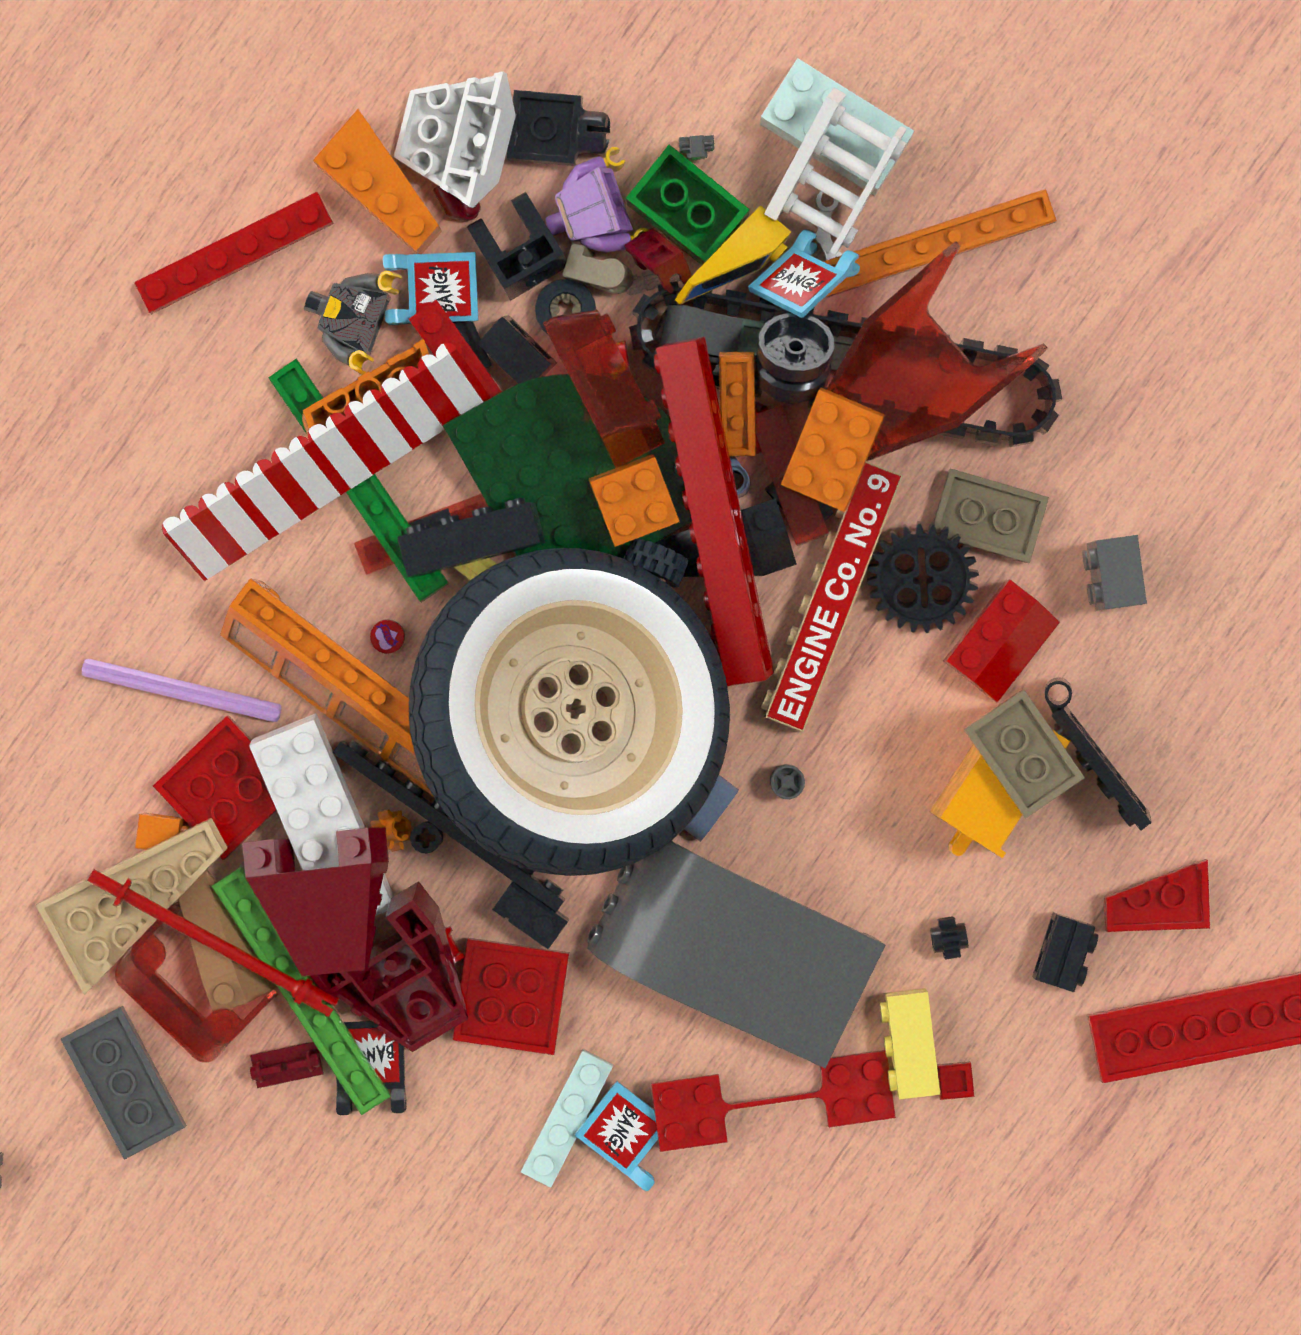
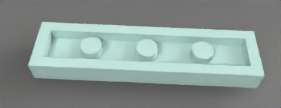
[521,1049,613,1188]

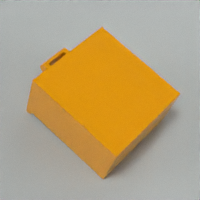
[929,703,1070,859]

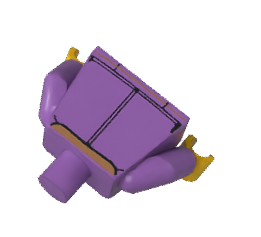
[546,147,648,253]

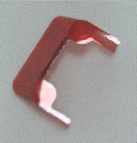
[543,310,665,468]
[115,901,279,1063]

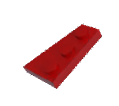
[1104,859,1210,932]

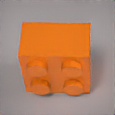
[589,454,680,547]

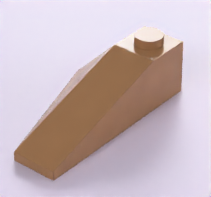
[178,869,277,1014]

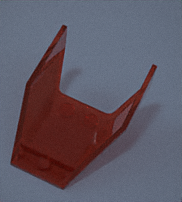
[826,241,1048,462]

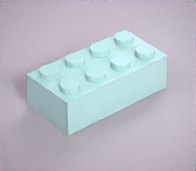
[760,58,914,196]

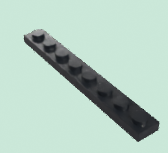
[333,740,565,912]

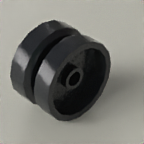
[755,313,834,403]

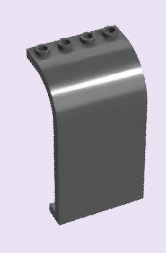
[587,841,886,1068]

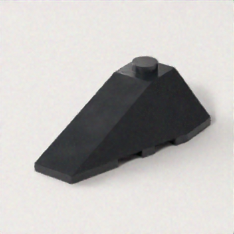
[654,498,797,577]

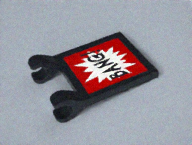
[336,1021,407,1116]

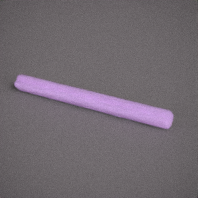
[82,659,281,722]

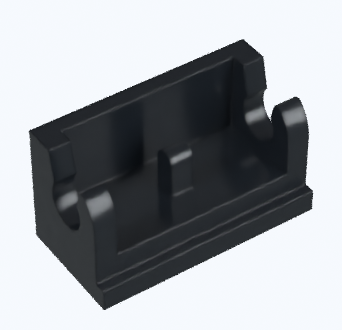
[477,315,557,383]

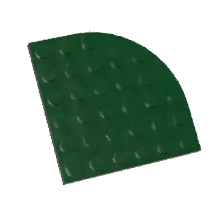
[443,374,692,559]

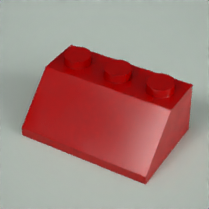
[943,579,1060,703]

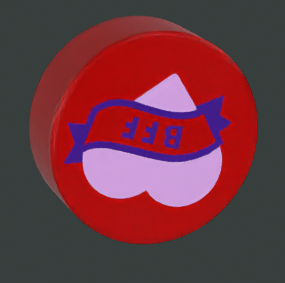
[370,619,405,654]

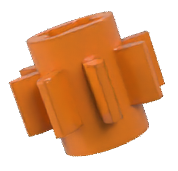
[370,809,412,852]

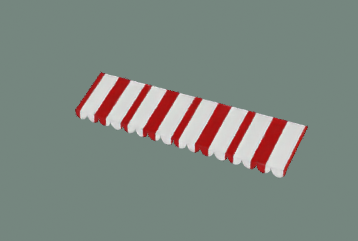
[162,343,491,581]

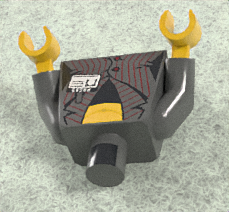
[304,271,402,375]

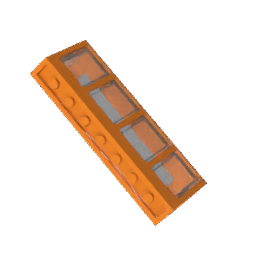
[220,578,434,797]

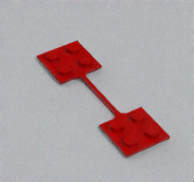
[651,1050,896,1152]

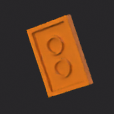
[781,388,885,512]

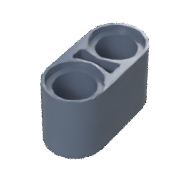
[684,775,739,842]

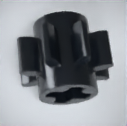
[930,916,969,960]

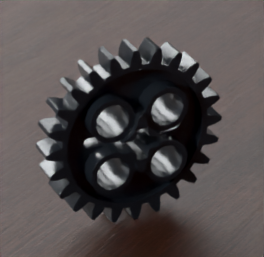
[867,521,979,633]

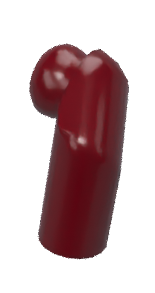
[433,186,481,221]

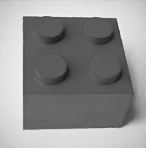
[1082,535,1147,611]

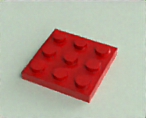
[153,715,277,860]
[453,938,570,1055]

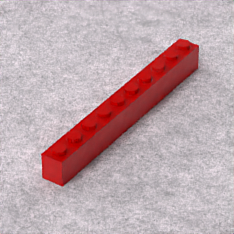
[654,336,774,686]

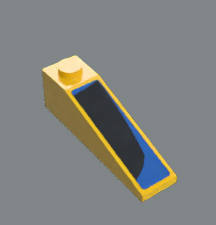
[675,206,791,304]

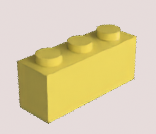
[880,988,940,1100]

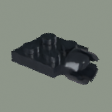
[507,90,610,166]

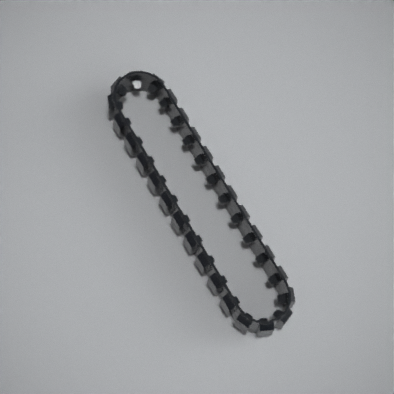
[629,281,1062,447]

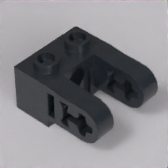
[467,192,567,301]

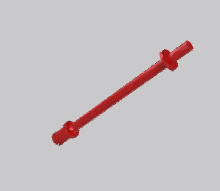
[87,869,339,1017]

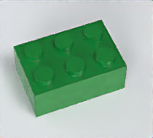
[626,144,750,265]

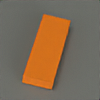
[719,352,756,456]

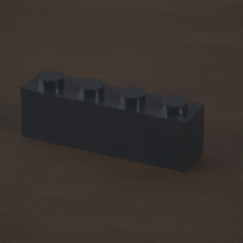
[397,498,545,578]

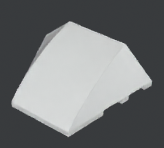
[394,72,516,208]

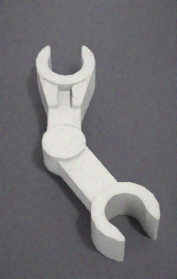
[815,191,842,260]

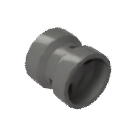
[770,764,805,800]

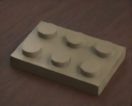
[934,468,1049,563]
[964,689,1085,818]

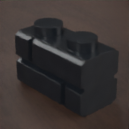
[492,881,569,949]
[1032,912,1098,992]

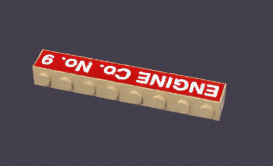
[761,461,903,732]

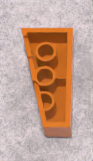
[313,109,442,254]
[302,339,429,436]

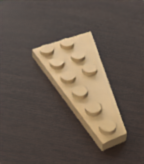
[36,818,227,995]

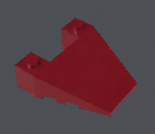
[242,827,389,976]
[310,881,468,1052]

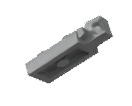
[679,135,715,160]

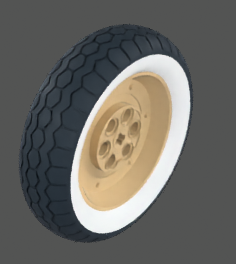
[409,548,730,876]

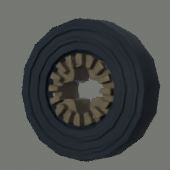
[535,279,596,341]

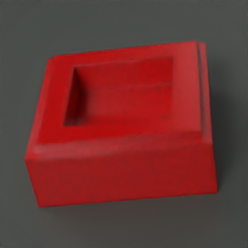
[937,1061,975,1100]

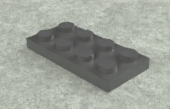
[61,1006,187,1160]

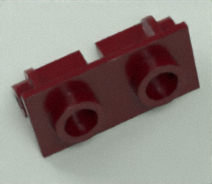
[250,1042,324,1089]

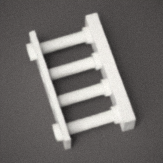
[764,88,907,255]

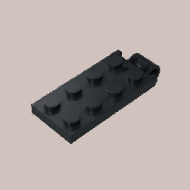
[1044,677,1152,831]

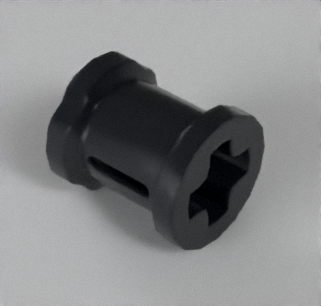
[410,821,444,854]

